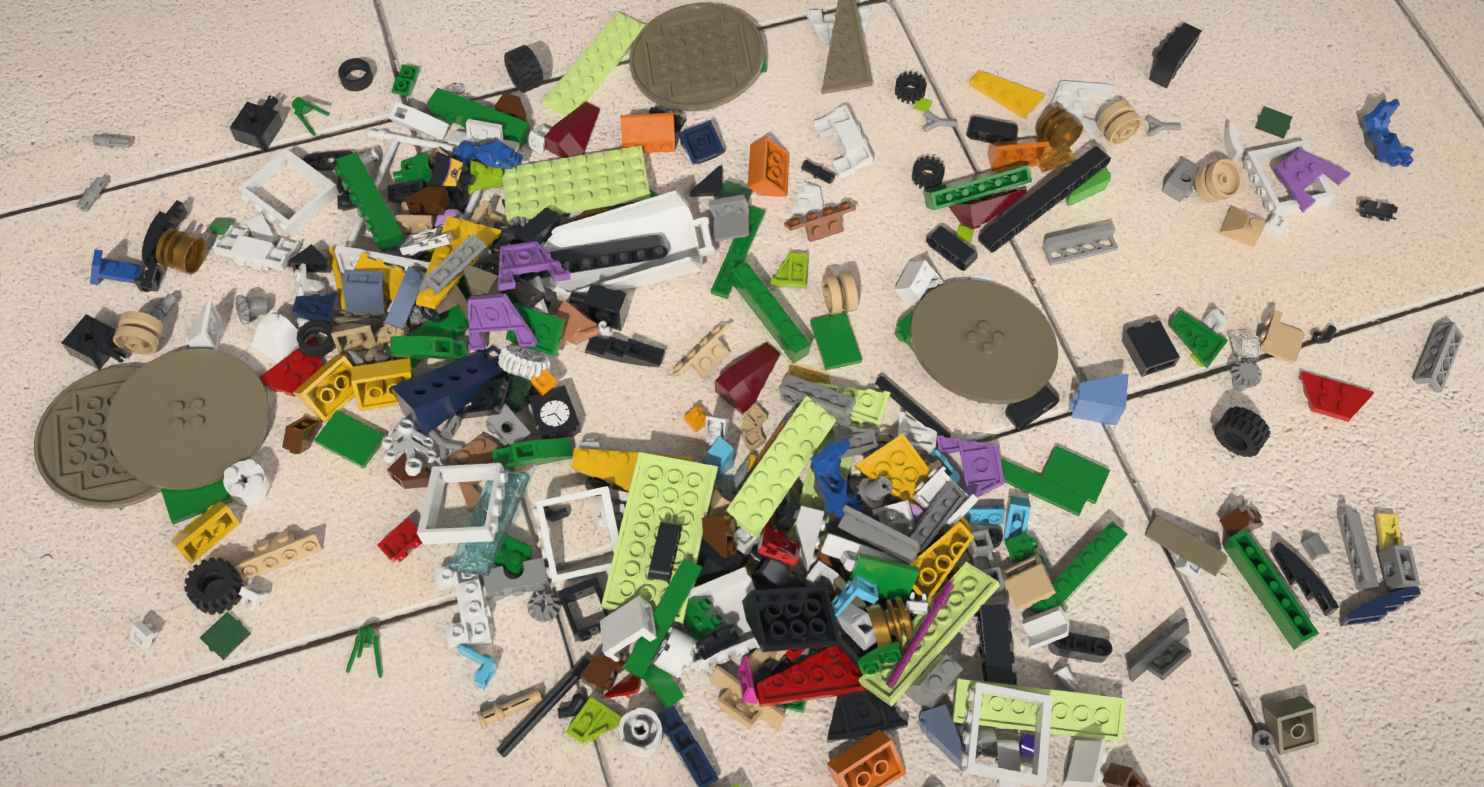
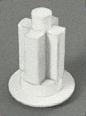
[359,147,379,166]
[1053,665,1077,692]

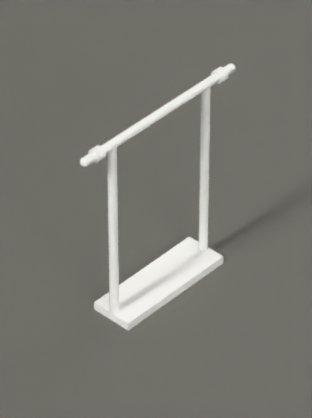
[334,130,481,274]

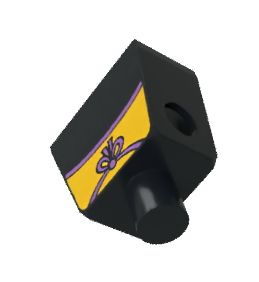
[428,152,475,192]

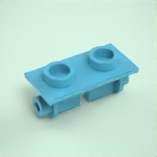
[964,504,1005,525]

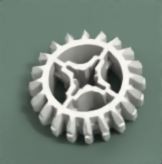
[498,345,551,380]

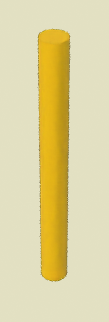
[328,247,346,310]

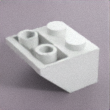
[894,260,945,307]
[1062,740,1108,787]

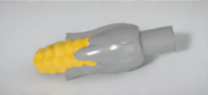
[731,454,757,495]

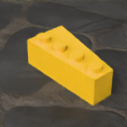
[354,252,419,306]
[910,521,974,603]

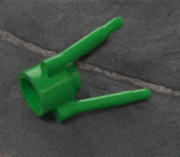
[292,97,329,136]
[346,627,382,678]

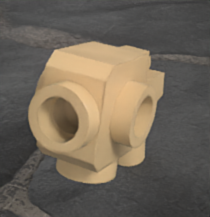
[375,324,409,353]

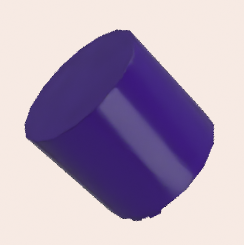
[1019,731,1035,761]

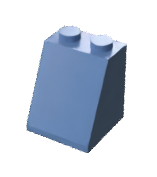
[1069,374,1129,426]

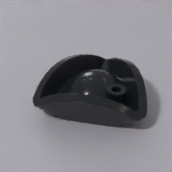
[776,488,801,532]

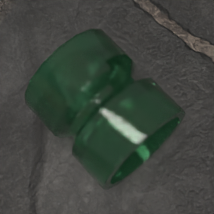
[504,375,532,412]

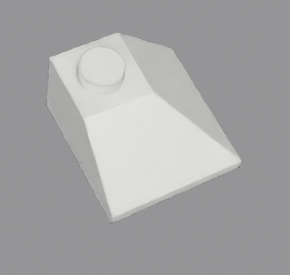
[186,300,222,350]
[251,309,306,363]

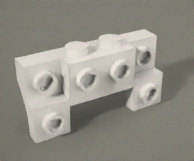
[813,105,873,178]
[212,225,300,271]
[435,563,492,649]

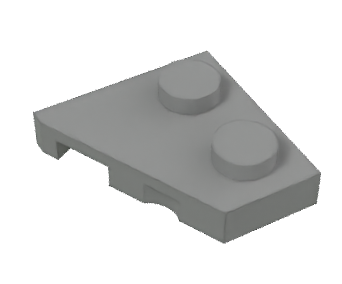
[833,423,878,458]

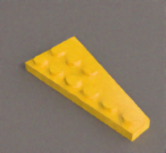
[416,216,502,309]
[855,433,974,534]
[572,448,693,491]

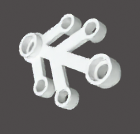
[381,419,437,476]

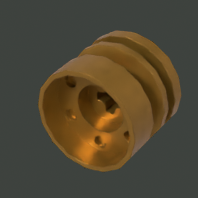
[1036,106,1084,153]
[156,228,207,275]
[865,596,913,648]

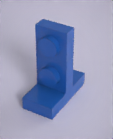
[90,249,141,285]

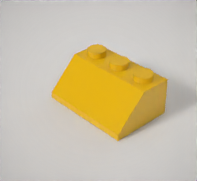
[293,354,355,423]
[351,358,414,411]
[170,501,240,564]

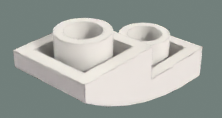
[1224,122,1243,162]

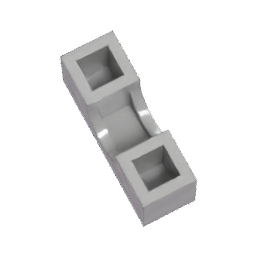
[966,530,1005,597]
[482,557,549,601]

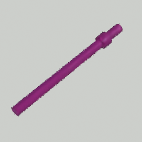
[886,581,954,689]

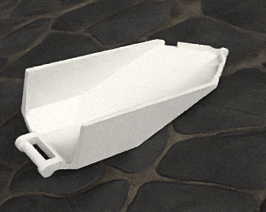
[526,191,716,297]

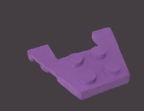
[1274,149,1351,213]
[498,241,571,291]
[468,294,538,351]
[937,435,1005,498]

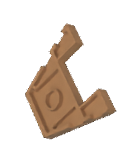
[450,435,532,513]

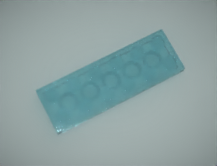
[449,470,530,576]

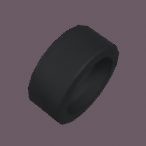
[338,58,373,92]
[296,320,335,358]

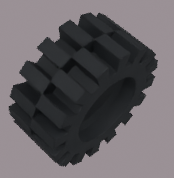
[895,71,927,104]
[911,156,945,190]

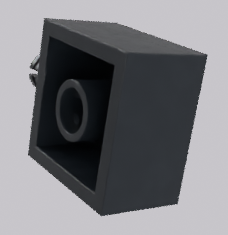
[230,95,283,151]
[569,284,628,331]
[61,314,127,370]

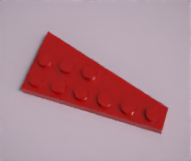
[755,646,867,707]

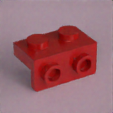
[377,518,422,563]

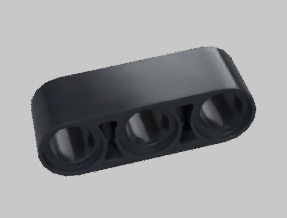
[966,117,1019,143]
[926,226,978,271]
[1005,385,1060,430]
[648,521,682,582]
[1048,632,1113,663]

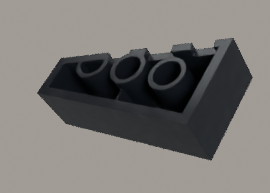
[1149,22,1202,89]
[974,604,1017,685]

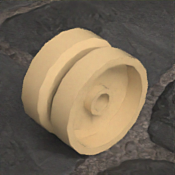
[1096,100,1143,145]
[1195,159,1242,202]
[822,270,858,315]
[113,311,164,356]

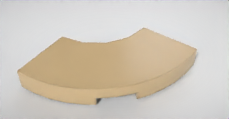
[742,402,768,454]

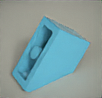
[703,436,734,481]
[1003,496,1031,541]

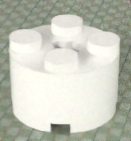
[223,459,270,507]
[652,627,698,678]
[618,708,663,757]

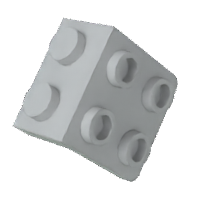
[709,194,749,241]

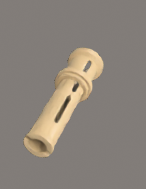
[476,689,542,730]

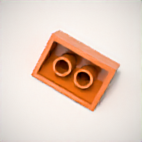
[620,113,675,153]
[747,136,789,197]
[987,138,1049,171]
[826,729,906,787]

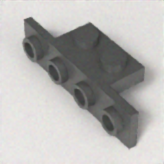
[1127,618,1192,682]

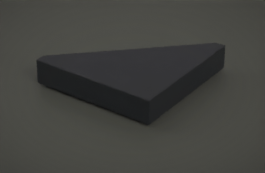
[690,166,723,197]

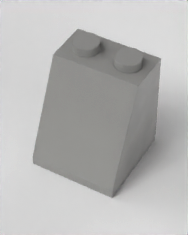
[904,655,963,711]

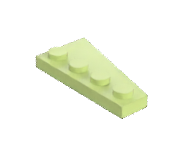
[813,382,890,427]

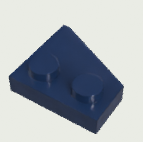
[291,292,337,325]

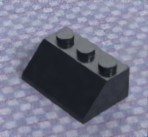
[696,539,744,585]

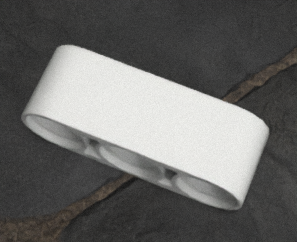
[994,739,1021,787]

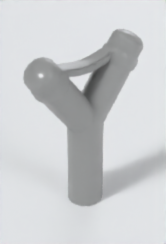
[923,111,958,132]
[1146,115,1181,137]
[428,430,464,464]

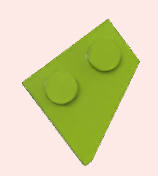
[468,161,505,194]
[770,252,808,288]
[566,697,622,745]

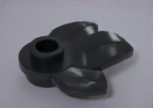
[491,221,519,250]

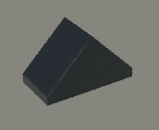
[290,244,331,273]

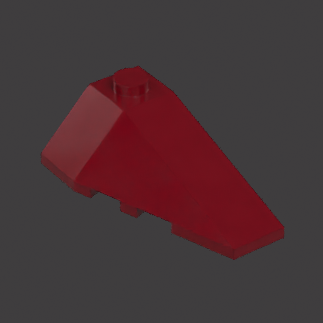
[544,101,600,158]
[949,188,1027,229]
[715,342,780,415]

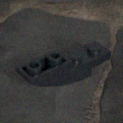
[142,200,188,269]

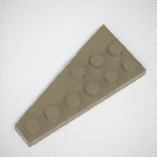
[821,0,872,94]

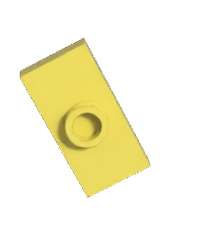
[1375,513,1402,552]

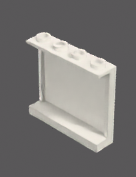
[681,567,760,672]

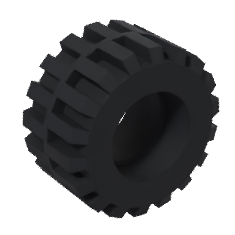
[504,45,544,93]
[1214,406,1271,457]
[184,557,244,615]

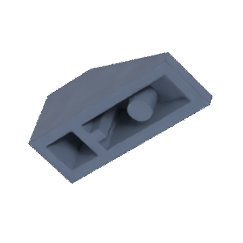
[385,266,426,330]
[918,704,965,771]

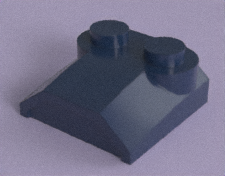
[678,120,725,165]

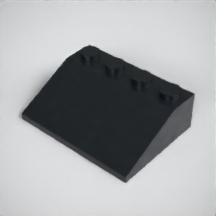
[742,586,842,652]

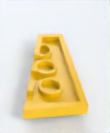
[969,70,1045,119]

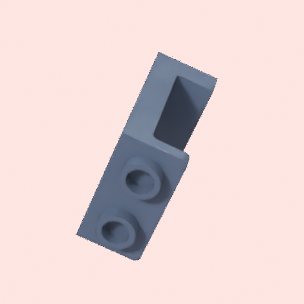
[343,269,386,313]

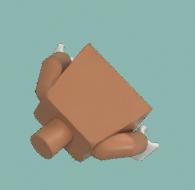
[553,297,610,348]

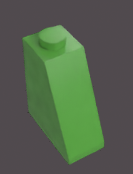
[1064,166,1111,206]

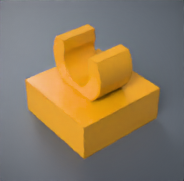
[530,369,557,396]
[684,406,708,433]

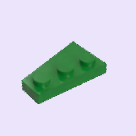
[1169,310,1228,369]

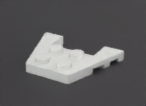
[806,7,871,52]
[1050,81,1115,138]
[399,215,464,255]

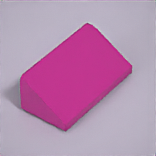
[738,656,758,704]

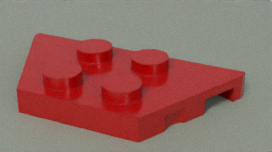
[259,336,323,397]
[1298,371,1374,422]
[757,521,800,566]

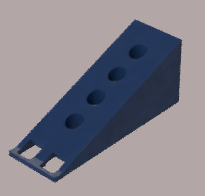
[391,346,508,436]

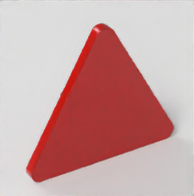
[604,673,641,699]

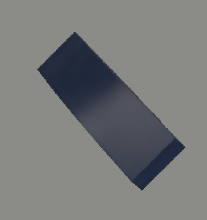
[1339,586,1421,626]
[657,705,719,787]

